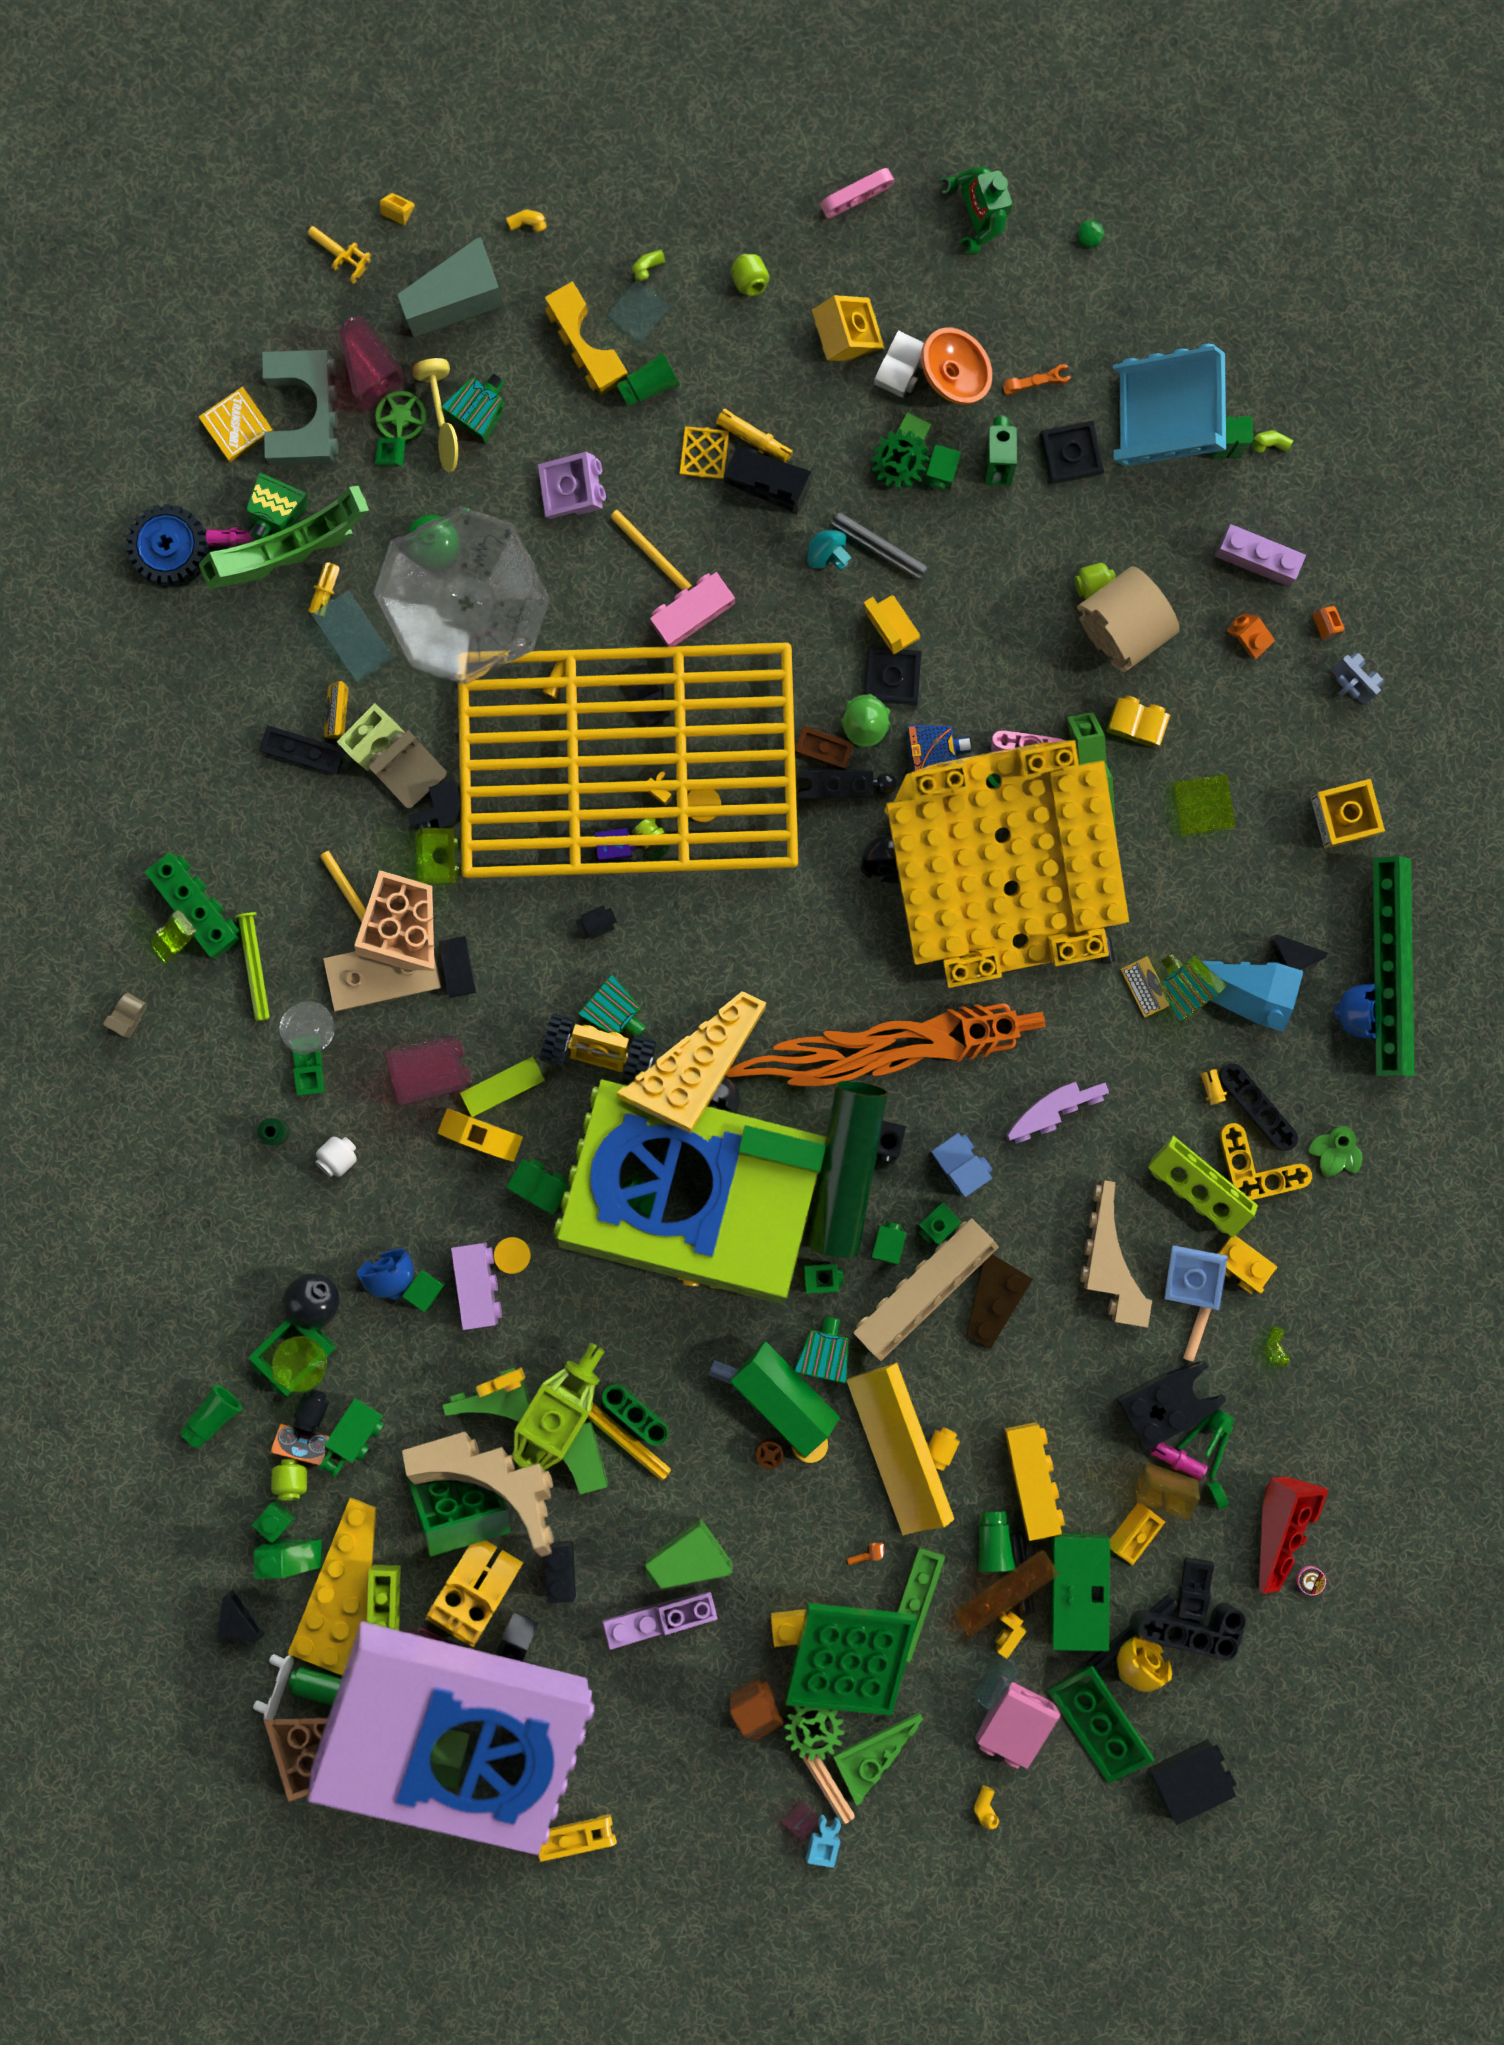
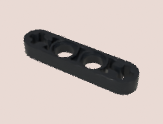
[1219,1064,1298,1151]

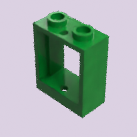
[248,1318,338,1397]

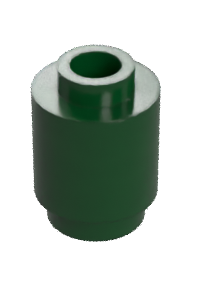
[257,1118,290,1145]

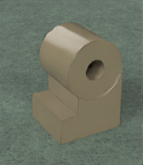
[103,993,147,1038]

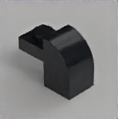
[408,780,461,832]

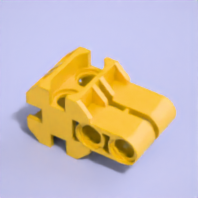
[425,1540,523,1648]

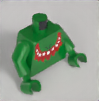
[939,166,1012,255]

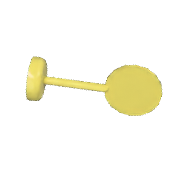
[412,358,458,473]

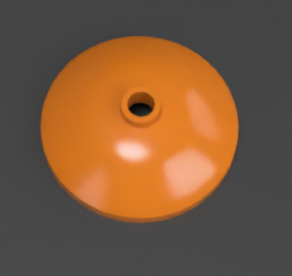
[921,327,992,405]

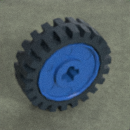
[126,504,210,587]

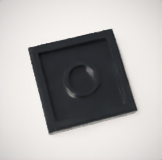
[1040,421,1104,485]
[864,647,922,705]

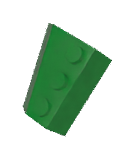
[406,1477,511,1556]

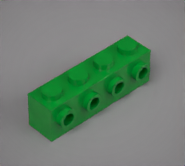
[145,852,242,959]

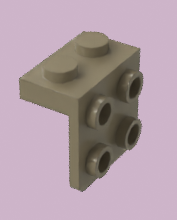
[368,730,447,809]

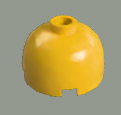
[1117,1635,1172,1692]

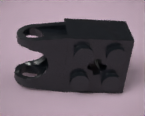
[1116,1360,1226,1451]

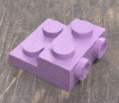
[538,452,606,519]

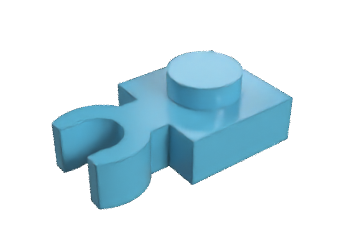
[805,1815,841,1868]

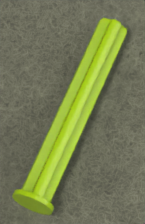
[234,912,270,1021]

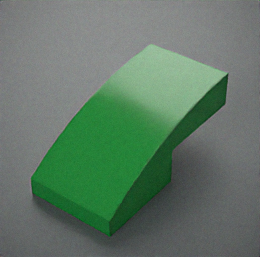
[291,1036,325,1096]

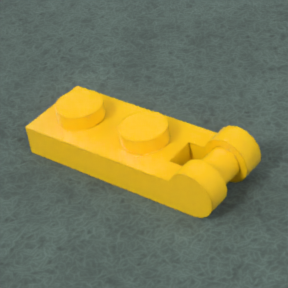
[539,1814,617,1862]

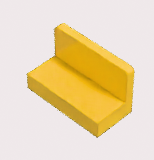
[864,596,920,655]

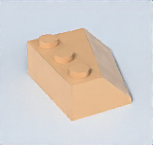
[354,870,434,971]

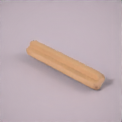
[802,1747,854,1824]

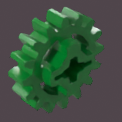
[871,429,930,490]

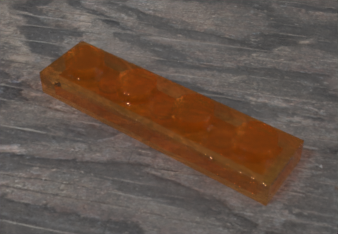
[954,1551,1059,1636]

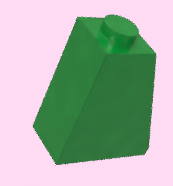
[254,1539,322,1579]

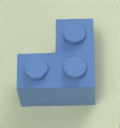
[930,1133,992,1197]

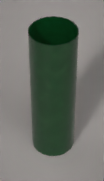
[808,1081,888,1258]

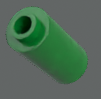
[288,1667,341,1706]

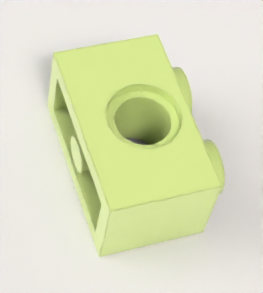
[337,703,405,771]

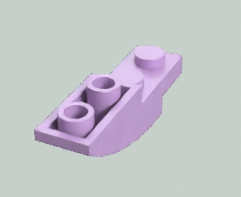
[1006,1082,1109,1144]
[602,1592,718,1650]

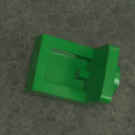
[621,1173,656,1219]

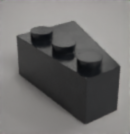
[724,447,811,515]

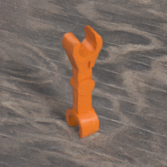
[1003,364,1071,395]

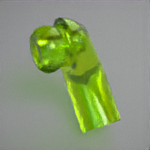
[1264,1325,1290,1367]

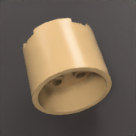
[1077,566,1180,672]

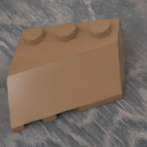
[264,1718,328,1802]

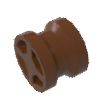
[756,1439,783,1469]

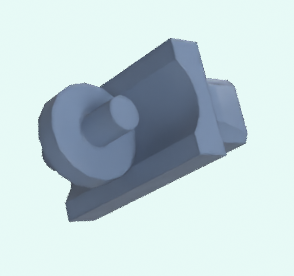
[1330,653,1383,706]

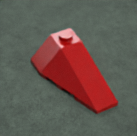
[1259,1477,1329,1594]

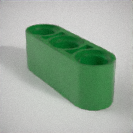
[602,1383,669,1446]

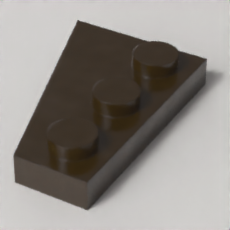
[966,1254,1033,1349]

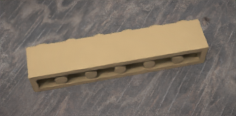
[853,1218,999,1361]

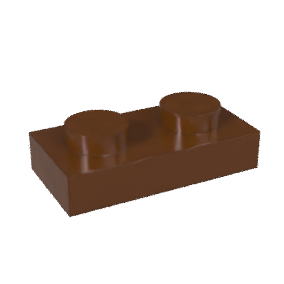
[795,726,854,769]

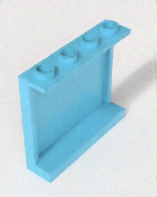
[1113,344,1226,466]

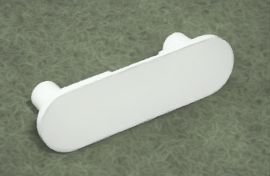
[253,1654,294,1720]

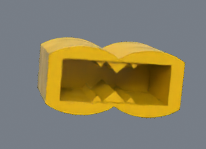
[1106,696,1170,749]

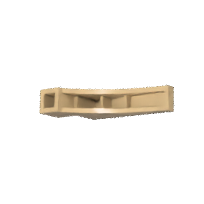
[1080,1180,1152,1327]

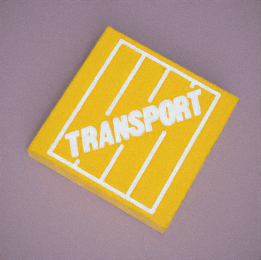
[199,386,273,463]

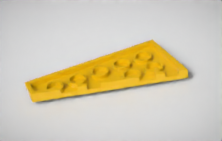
[616,991,766,1134]
[288,1498,376,1676]

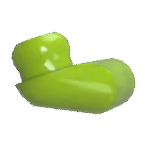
[632,249,665,281]
[1252,430,1294,453]

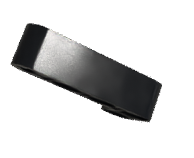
[1130,1603,1246,1661]

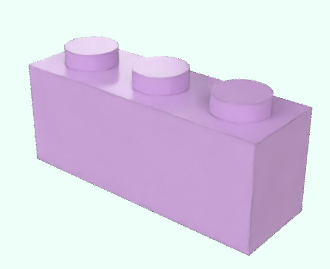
[1215,524,1306,587]
[451,1242,502,1330]

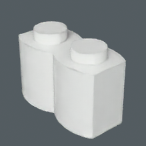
[874,331,924,398]

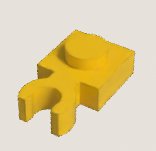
[476,1367,525,1397]

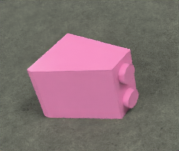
[975,1678,1060,1769]

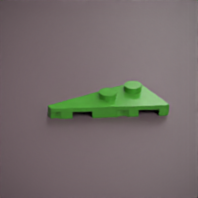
[833,1712,923,1806]

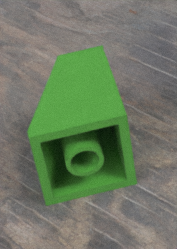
[644,1518,733,1589]

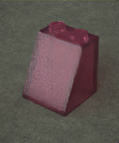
[339,314,407,413]
[384,1036,472,1107]

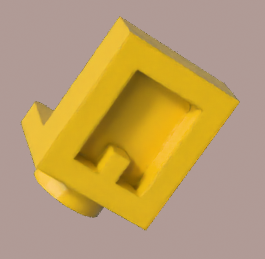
[995,1611,1026,1659]

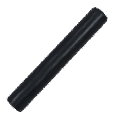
[1087,1595,1178,1673]

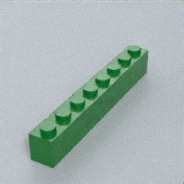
[1373,856,1415,1077]

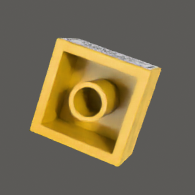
[1311,779,1385,849]

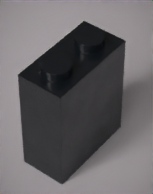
[1148,1739,1237,1825]

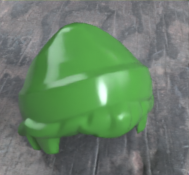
[841,694,891,748]

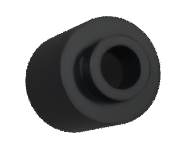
[575,905,617,940]
[294,1389,330,1432]

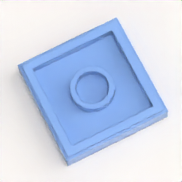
[1164,1245,1228,1310]

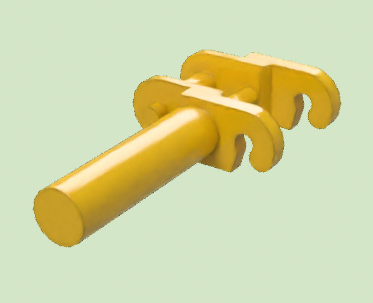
[307,226,371,284]

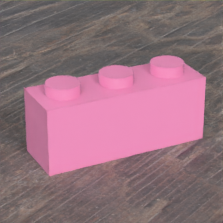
[650,572,735,647]

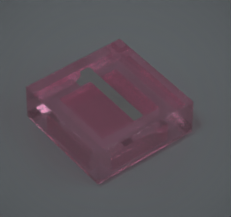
[782,1800,819,1841]

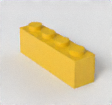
[1004,1422,1065,1541]

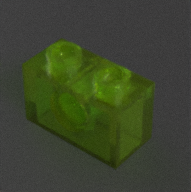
[415,828,459,886]

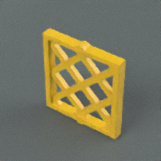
[680,426,729,479]

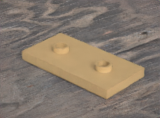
[323,951,442,1012]

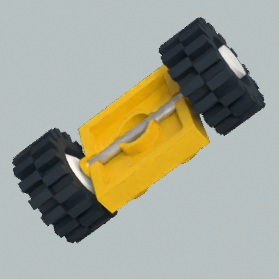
[540,1013,656,1085]

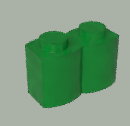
[506,1157,571,1215]

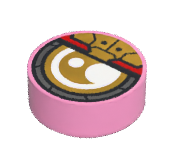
[1296,1566,1326,1595]

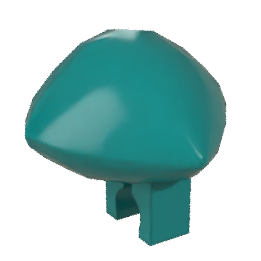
[807,530,851,571]

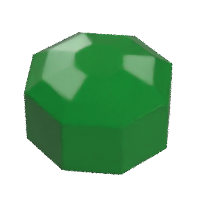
[1077,220,1104,250]

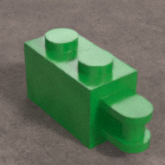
[318,1398,384,1479]

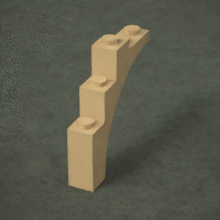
[402,1432,553,1556]

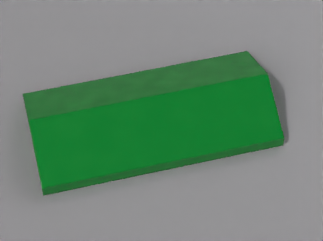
[728,1341,840,1458]
[1047,1666,1155,1783]

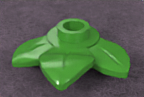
[1308,1126,1362,1177]

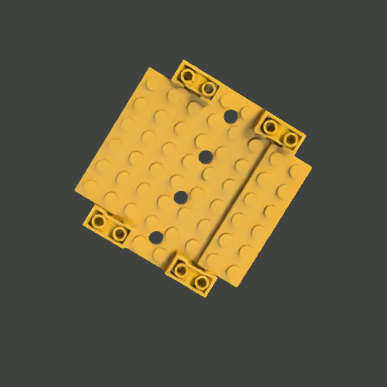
[886,740,1129,988]

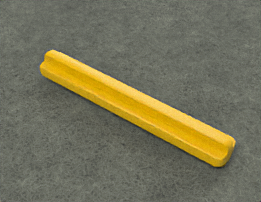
[587,1402,671,1480]

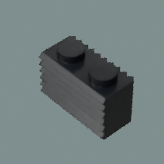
[544,1541,576,1603]

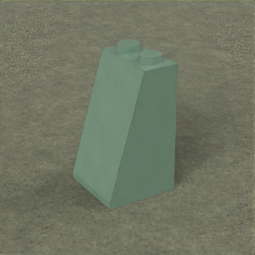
[396,237,504,337]

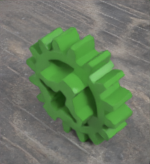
[784,1706,845,1761]

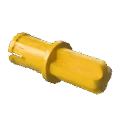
[308,562,339,617]

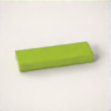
[460,1056,546,1117]

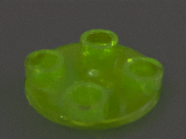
[272,1336,327,1392]

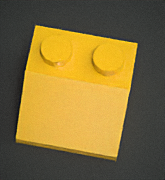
[812,295,884,361]

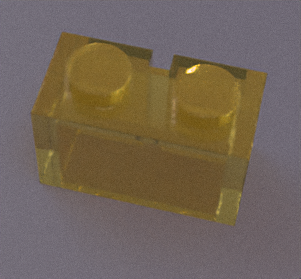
[1136,1462,1200,1521]

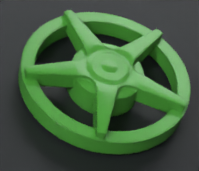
[376,391,426,442]

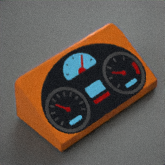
[271,1423,330,1466]

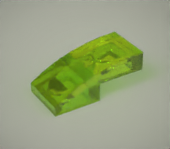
[149,910,196,964]

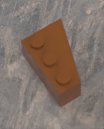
[730,1677,786,1741]

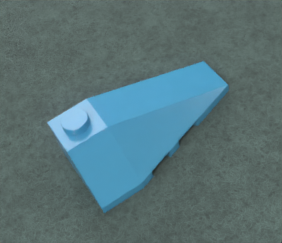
[1181,961,1303,1032]

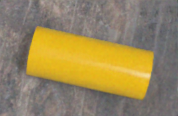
[542,661,565,699]

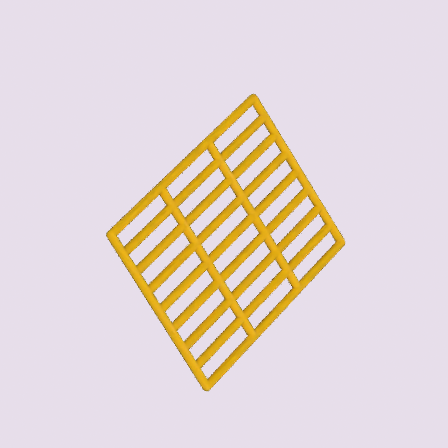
[457,643,798,878]

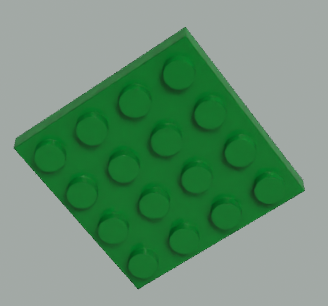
[784,1603,917,1715]

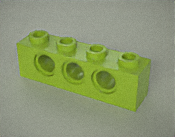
[1148,1136,1258,1238]
[367,1565,401,1631]

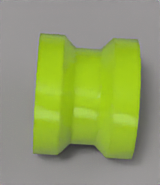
[631,818,666,849]

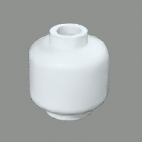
[315,1137,357,1177]

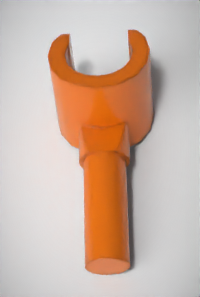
[847,1542,884,1565]

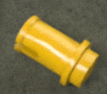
[1200,1069,1227,1105]

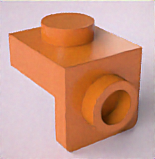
[1227,613,1275,659]

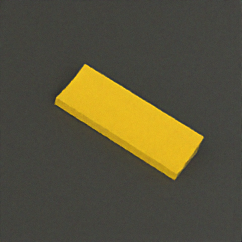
[846,1363,954,1535]

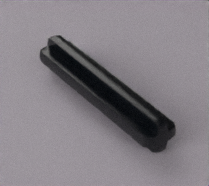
[1009,1532,1035,1615]

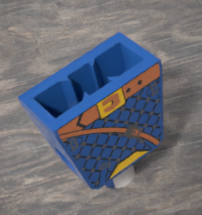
[906,725,971,772]

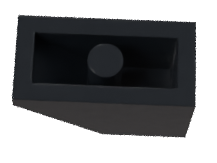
[495,1612,539,1662]

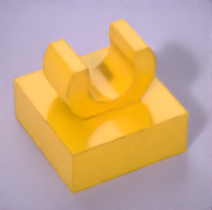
[648,771,672,806]

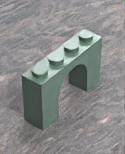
[262,350,338,465]

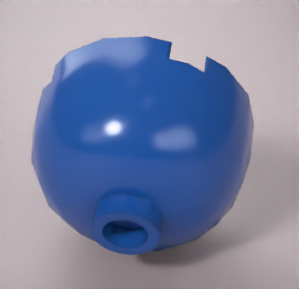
[1335,984,1376,1039]
[357,1248,414,1300]

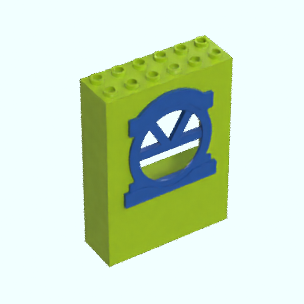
[554,1080,826,1305]

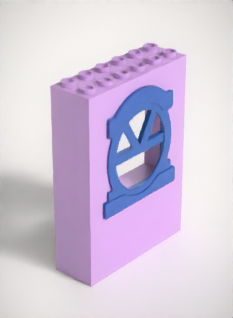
[309,1622,594,1855]

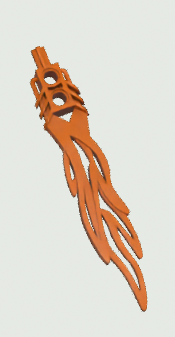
[726,1003,1046,1086]

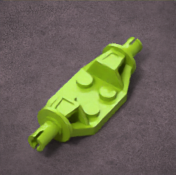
[511,1343,605,1472]

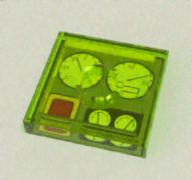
[1173,774,1236,836]

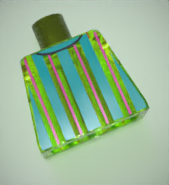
[1159,951,1227,1022]

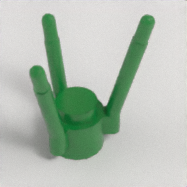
[1177,1409,1235,1479]

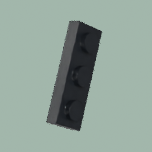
[259,725,346,776]

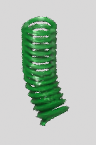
[650,845,671,861]

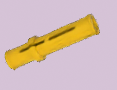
[716,409,793,463]

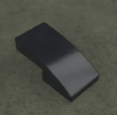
[626,665,671,726]
[439,936,476,998]
[1178,1557,1214,1621]

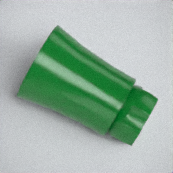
[617,352,680,407]
[180,1384,243,1448]
[978,1511,1016,1572]

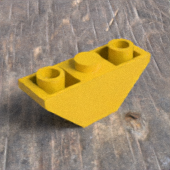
[437,1108,523,1162]

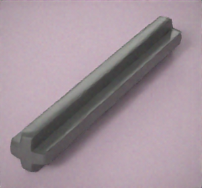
[831,513,927,580]

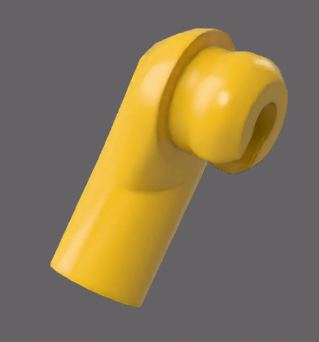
[506,210,546,232]
[974,1785,999,1830]

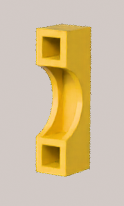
[544,281,628,396]

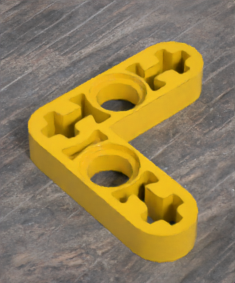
[1219,1123,1312,1200]

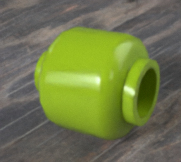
[730,254,769,296]
[1075,563,1116,599]
[271,1459,307,1501]

